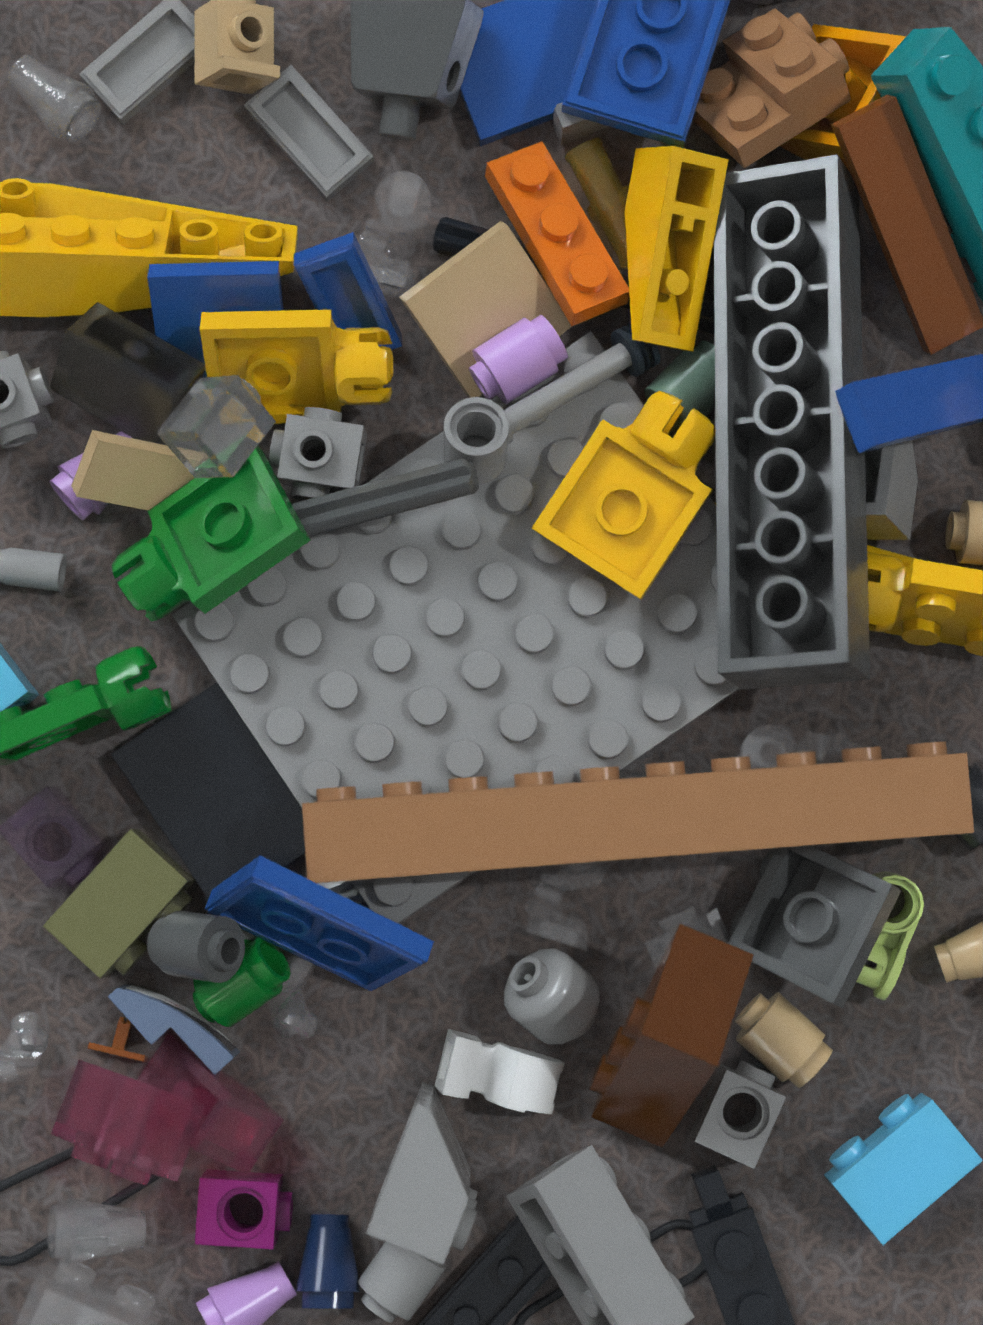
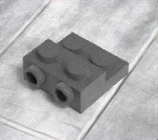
[728,845,902,1009]

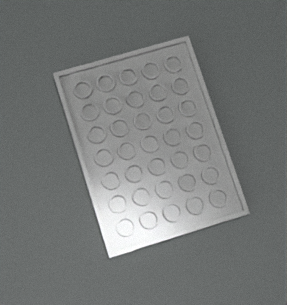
[172,332,740,924]

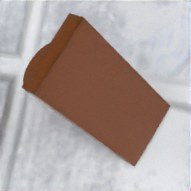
[88,1016,148,1062]

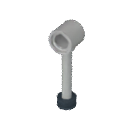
[444,321,661,484]

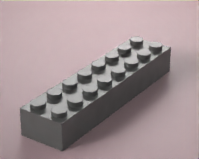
[714,154,870,690]

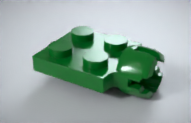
[111,439,311,621]
[0,646,171,766]

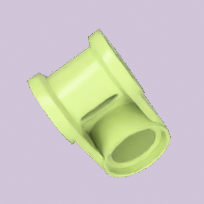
[856,871,924,1000]

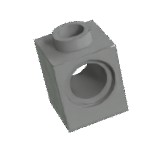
[690,1060,786,1169]

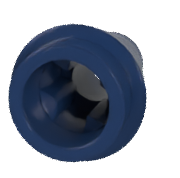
[296,1214,361,1309]

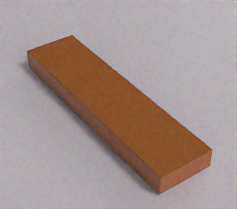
[831,94,983,355]

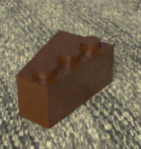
[589,923,754,1148]

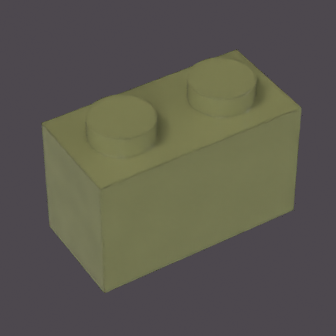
[43,829,195,979]

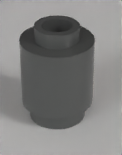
[147,911,245,983]

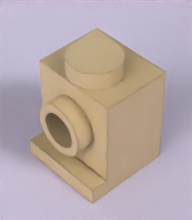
[195,0,280,94]

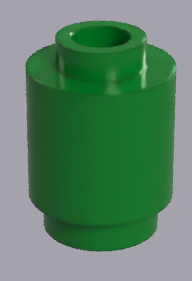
[192,937,290,1027]

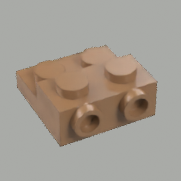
[693,8,852,168]

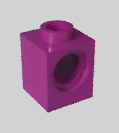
[195,1169,294,1249]

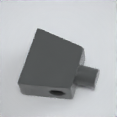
[350,0,484,141]

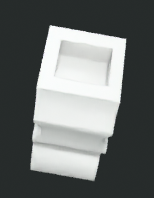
[434,1029,565,1114]

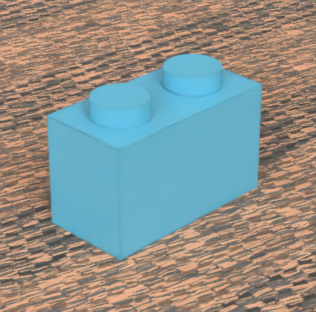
[824,1093,983,1245]

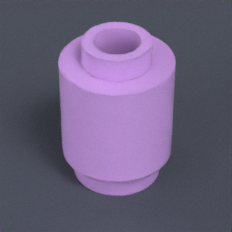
[469,315,568,404]

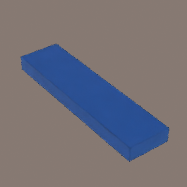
[835,354,983,453]

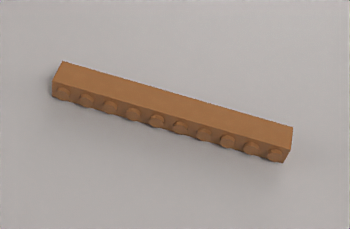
[302,742,974,883]

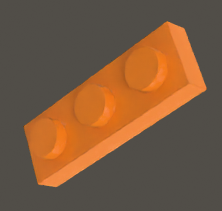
[485,141,629,327]

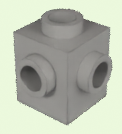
[0,351,54,448]
[269,407,367,500]

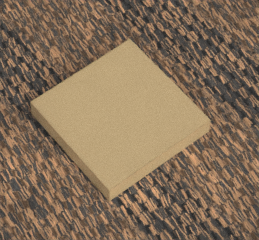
[399,221,571,398]

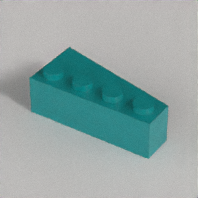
[871,27,983,302]

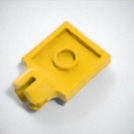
[200,310,393,425]
[532,391,715,600]
[867,552,983,656]

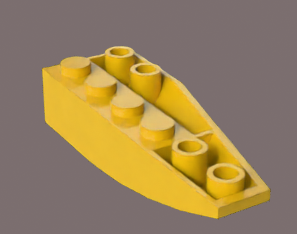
[0,178,298,317]

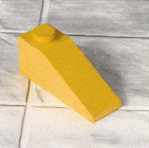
[625,146,729,352]

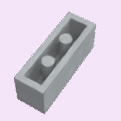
[506,1145,694,1325]

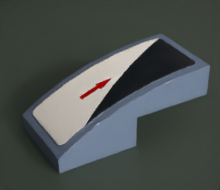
[108,984,240,1075]

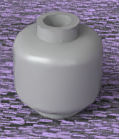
[504,948,600,1045]

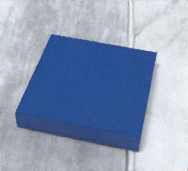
[147,261,283,382]

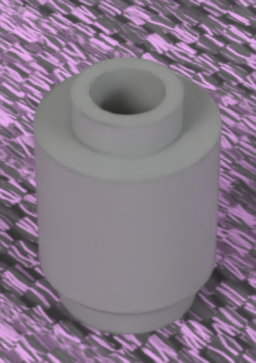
[358,1241,451,1323]

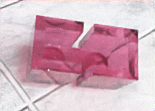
[51,1060,206,1186]

